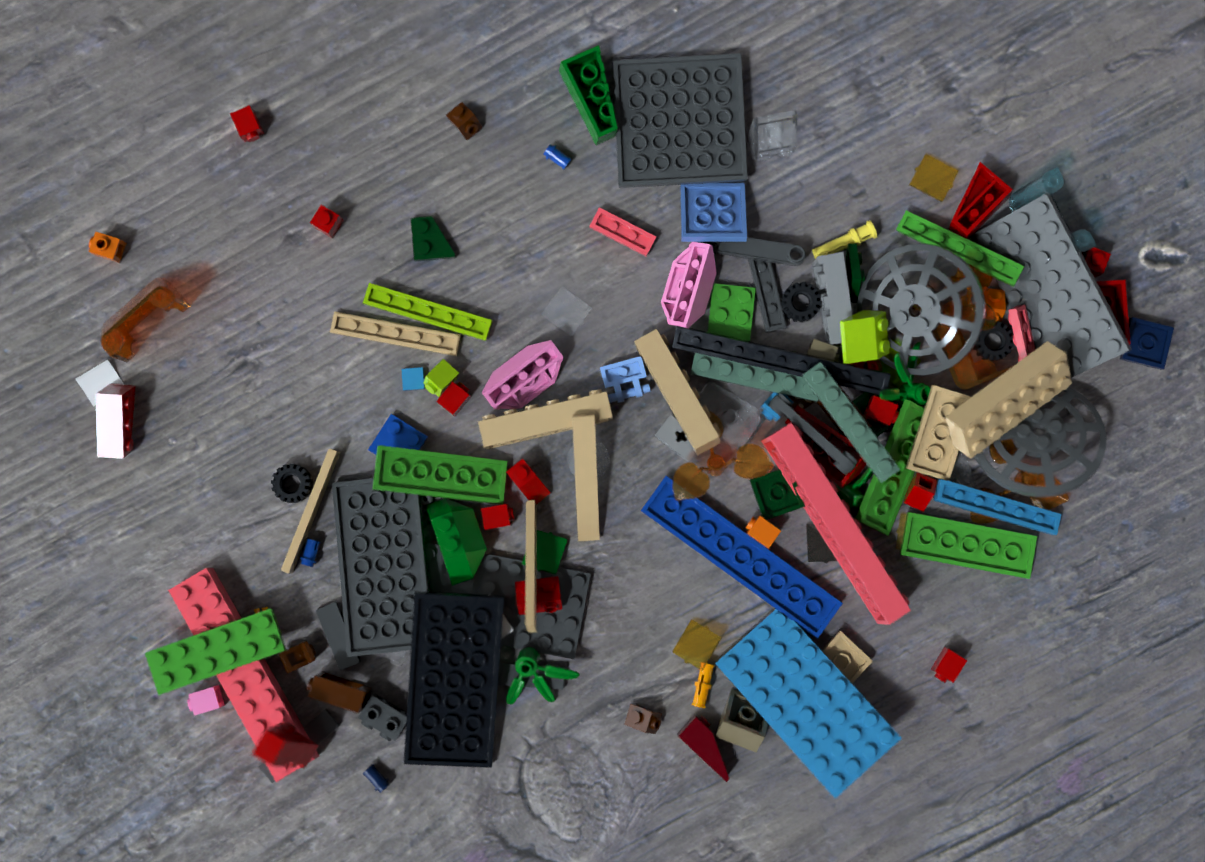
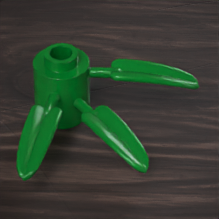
[880,342,931,405]
[835,467,873,510]
[506,647,580,705]

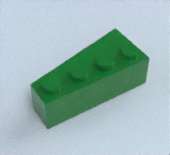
[559,45,618,145]

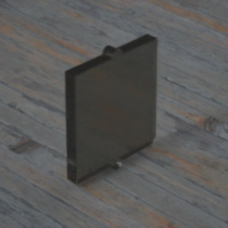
[806,524,837,564]

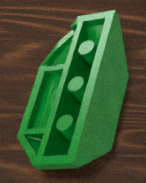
[425,498,487,586]

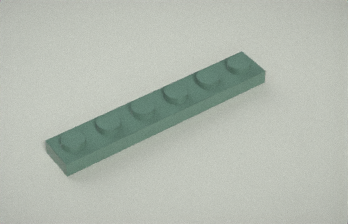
[690,353,818,402]
[802,362,900,483]

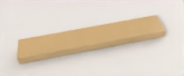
[330,311,461,357]
[572,414,600,541]
[281,449,340,574]
[526,500,537,633]

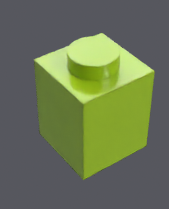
[423,359,459,397]

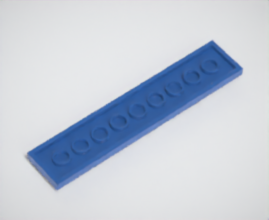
[641,476,843,639]

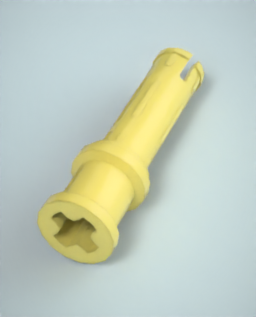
[812,220,878,259]

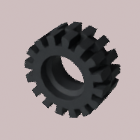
[781,282,821,323]
[973,321,1014,362]
[271,464,313,503]

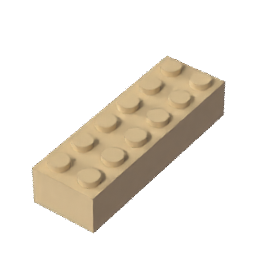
[945,341,1072,459]
[478,389,613,450]

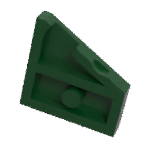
[411,216,456,262]
[846,243,865,303]

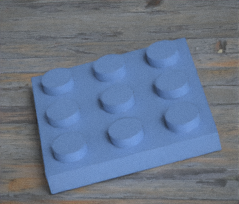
[680,183,747,242]

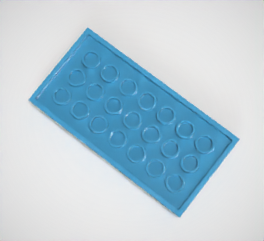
[715,606,902,799]

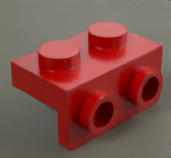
[515,576,562,615]

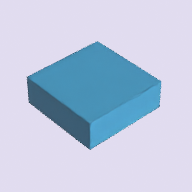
[401,367,425,391]

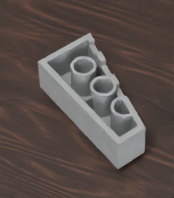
[812,252,854,346]

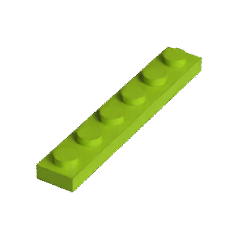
[363,283,493,341]

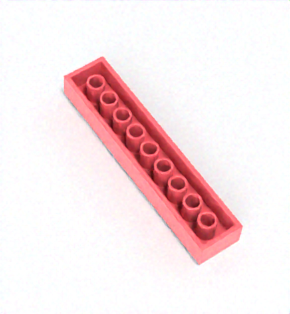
[761,423,911,625]
[168,568,320,782]

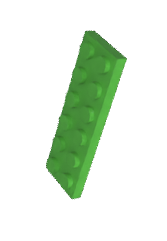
[855,399,924,536]
[372,445,508,505]
[900,512,1037,579]
[145,608,286,695]

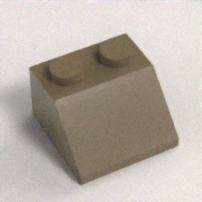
[715,689,768,752]

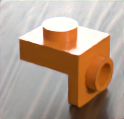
[982,288,1006,323]

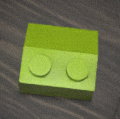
[840,310,890,364]

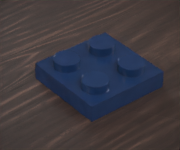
[1119,317,1174,370]

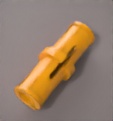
[692,662,715,708]

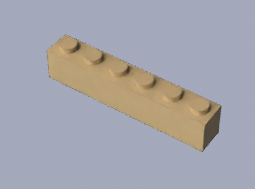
[634,329,721,456]

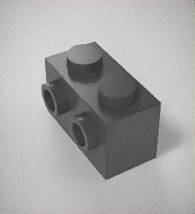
[358,693,407,741]

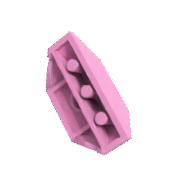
[661,242,717,328]
[482,340,564,410]

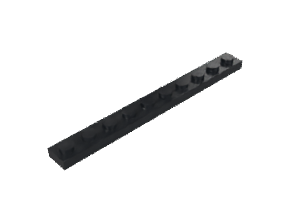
[672,326,891,395]

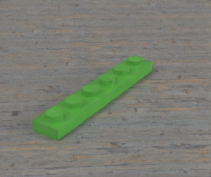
[896,210,1024,287]

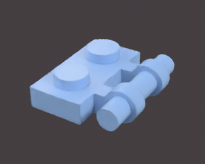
[600,356,651,403]

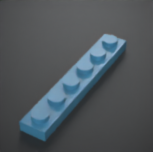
[934,479,1062,535]

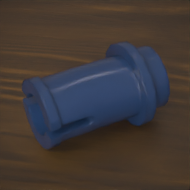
[363,764,390,793]

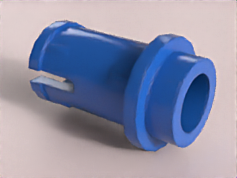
[543,144,571,170]
[300,539,321,567]

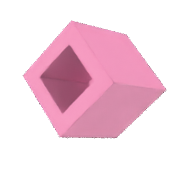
[187,685,225,716]

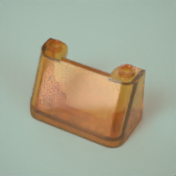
[101,277,191,362]

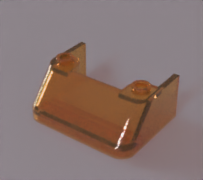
[933,286,1014,389]

